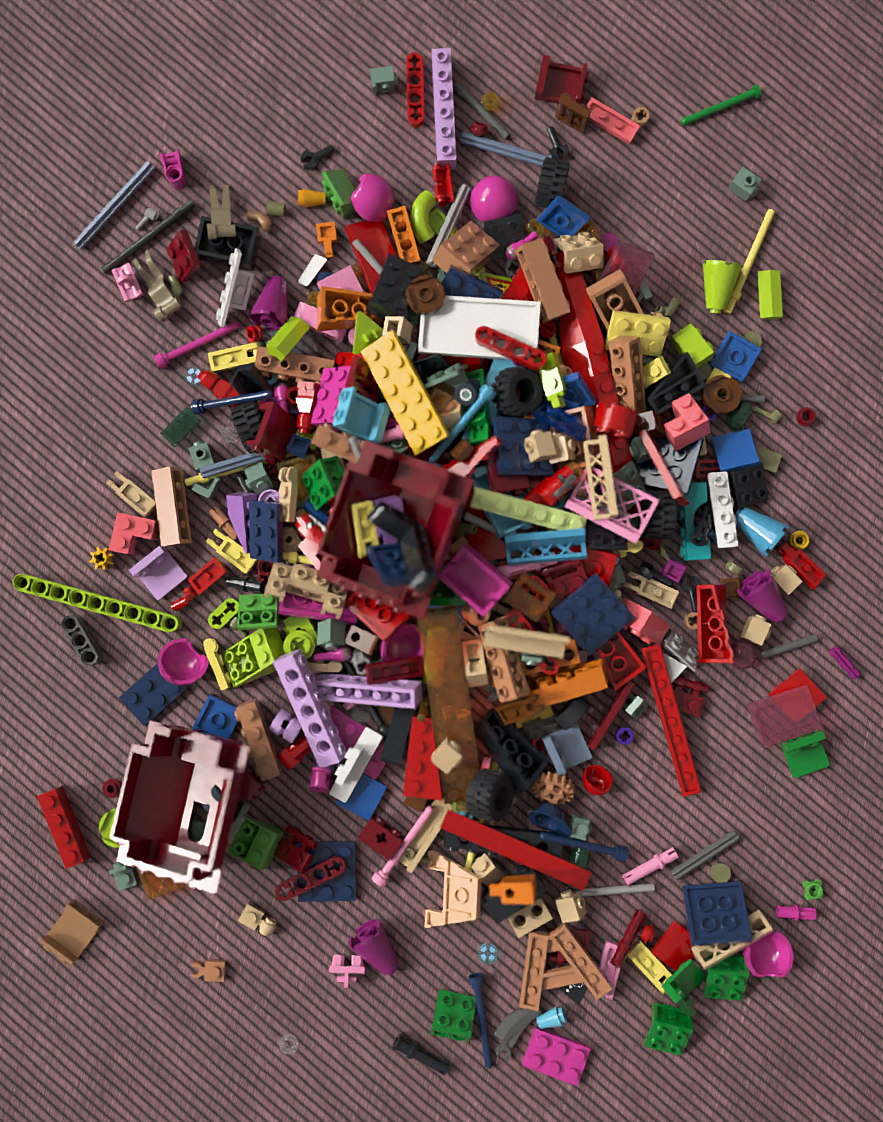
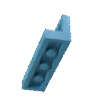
[505,528,587,565]

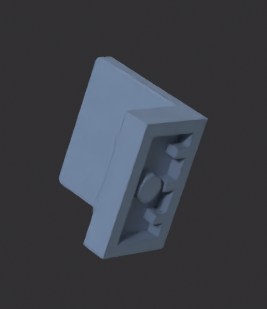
[542,723,592,776]

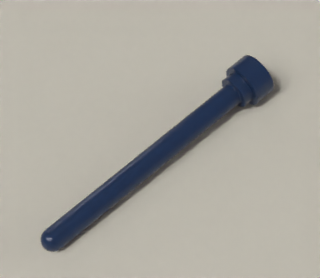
[191,390,273,415]
[540,832,629,862]
[468,973,493,1069]

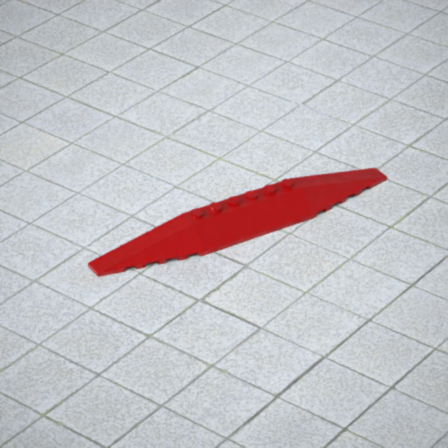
[555,252,644,547]

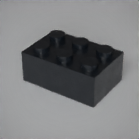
[194,216,261,271]
[365,253,425,320]
[483,864,547,925]

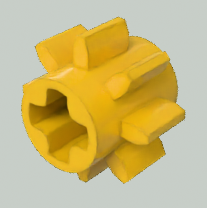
[89,547,115,570]

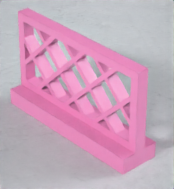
[565,466,659,543]

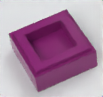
[661,557,687,583]

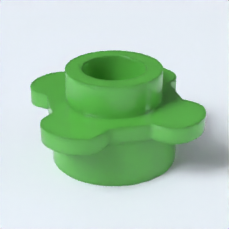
[802,879,823,900]

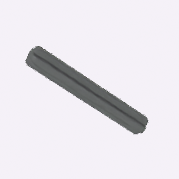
[671,831,740,880]

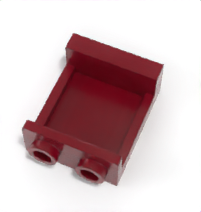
[534,55,590,104]
[246,402,297,464]
[484,448,530,496]

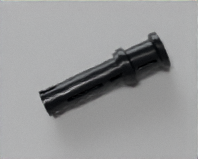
[690,494,713,546]
[392,1033,450,1076]

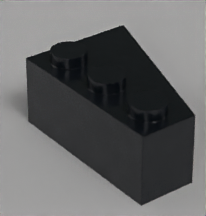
[645,352,706,414]

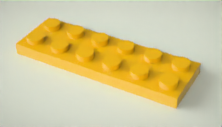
[361,331,450,455]

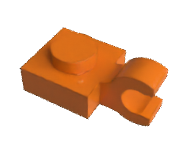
[316,222,337,258]

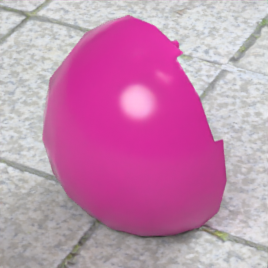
[350,173,394,222]
[470,176,518,222]
[380,624,427,661]
[157,638,209,686]
[744,930,794,977]

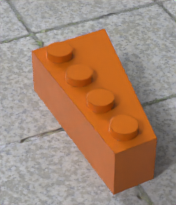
[316,286,385,332]
[526,659,608,708]

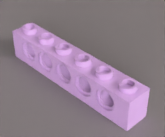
[432,48,456,169]
[273,649,346,767]
[303,672,422,709]

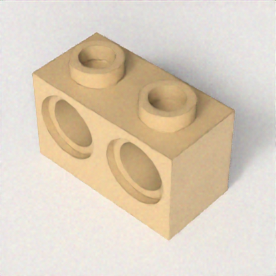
[462,639,489,687]
[508,895,553,938]

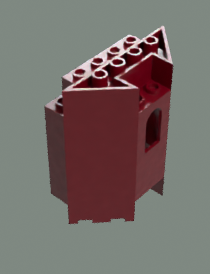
[317,440,474,619]
[110,720,249,893]

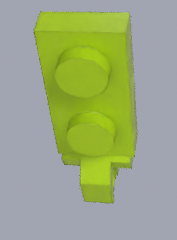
[536,352,567,409]

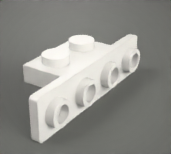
[216,248,254,327]
[707,472,738,548]
[329,727,383,803]

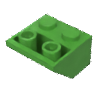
[321,169,356,219]
[237,594,281,630]
[227,816,285,870]

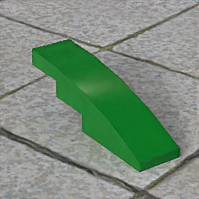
[466,368,491,448]

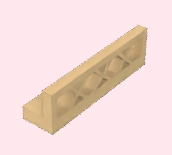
[583,435,618,521]
[483,625,569,658]
[398,796,455,873]
[692,910,773,970]

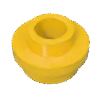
[789,531,809,550]

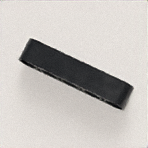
[380,676,423,766]

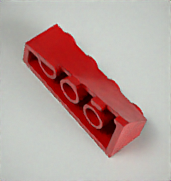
[696,585,735,663]

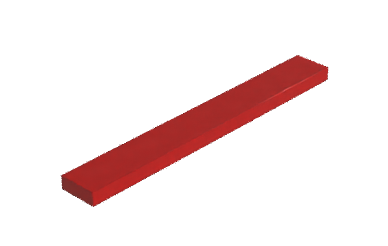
[641,643,702,797]
[440,809,592,891]

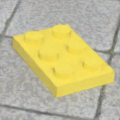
[605,310,671,357]

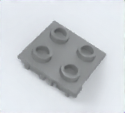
[661,631,698,672]

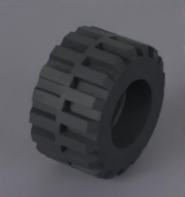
[535,157,570,208]
[491,366,545,417]
[231,401,264,453]
[641,490,677,539]
[466,768,514,823]

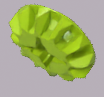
[283,630,315,659]

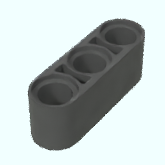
[61,615,103,666]

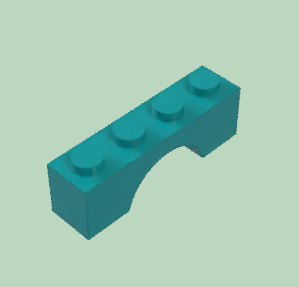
[678,482,711,561]

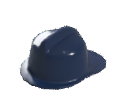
[528,803,572,836]

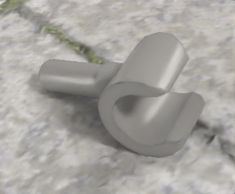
[135,208,160,230]

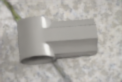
[348,647,373,675]

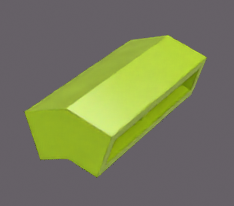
[758,270,783,321]
[266,316,311,362]

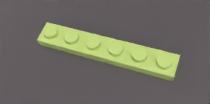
[470,487,587,530]

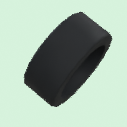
[554,696,591,730]

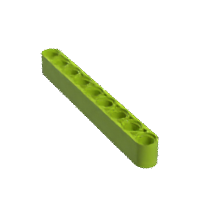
[12,574,183,632]

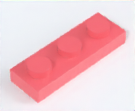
[586,97,640,145]

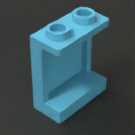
[332,387,391,443]

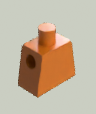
[490,874,537,904]

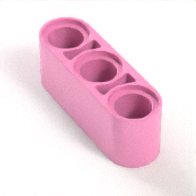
[293,302,348,342]

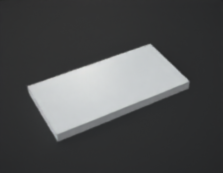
[418,296,540,362]

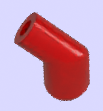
[171,586,196,611]

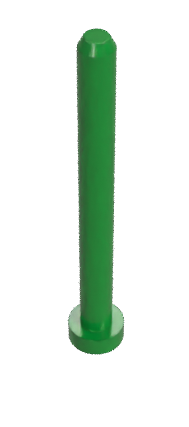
[681,84,762,126]

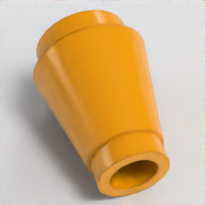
[298,188,325,208]

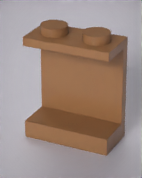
[40,899,104,965]

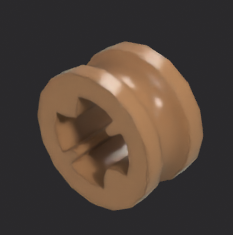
[631,107,650,127]
[683,612,698,630]

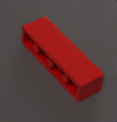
[37,785,91,869]

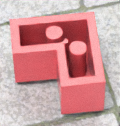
[664,393,710,451]
[109,512,159,555]
[622,598,670,645]

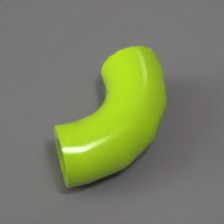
[410,191,436,244]

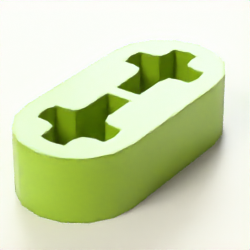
[208,598,239,629]

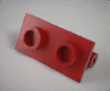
[432,164,455,207]

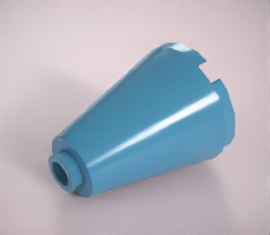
[735,507,790,557]

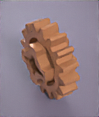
[532,772,574,805]

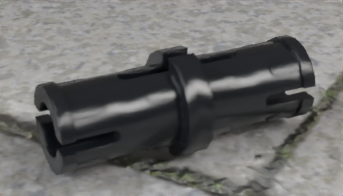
[226,575,266,594]

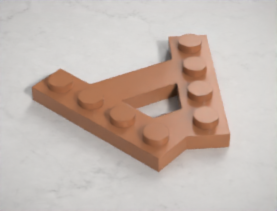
[519,923,613,1011]

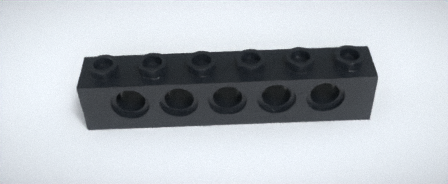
[443,824,563,858]

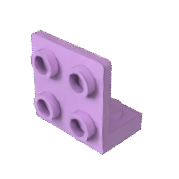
[129,546,188,600]

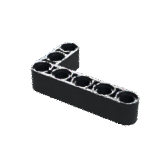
[367,501,437,594]

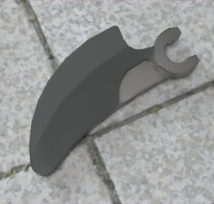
[495,1008,541,1061]

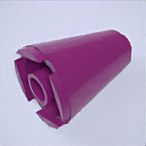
[249,275,288,332]
[737,569,788,623]
[348,919,399,975]

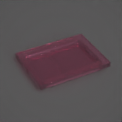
[746,684,823,748]

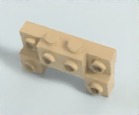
[263,562,347,619]

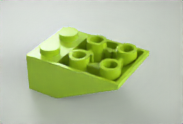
[222,628,285,688]

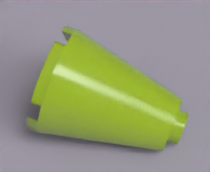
[703,260,742,314]

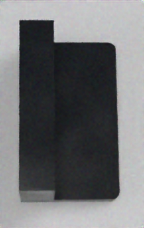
[230,364,273,403]

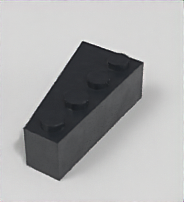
[472,707,549,795]

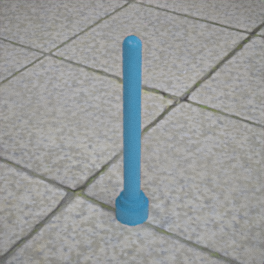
[429,384,496,463]

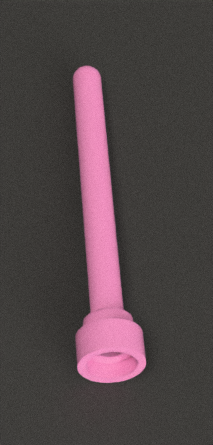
[371,806,434,888]

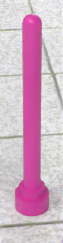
[153,321,240,370]

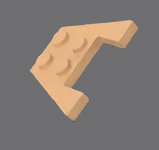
[425,850,481,928]

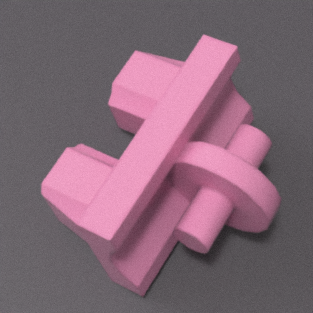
[112,263,143,302]
[329,955,366,988]

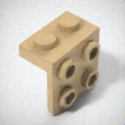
[554,232,603,274]

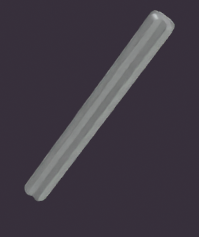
[427,184,470,268]

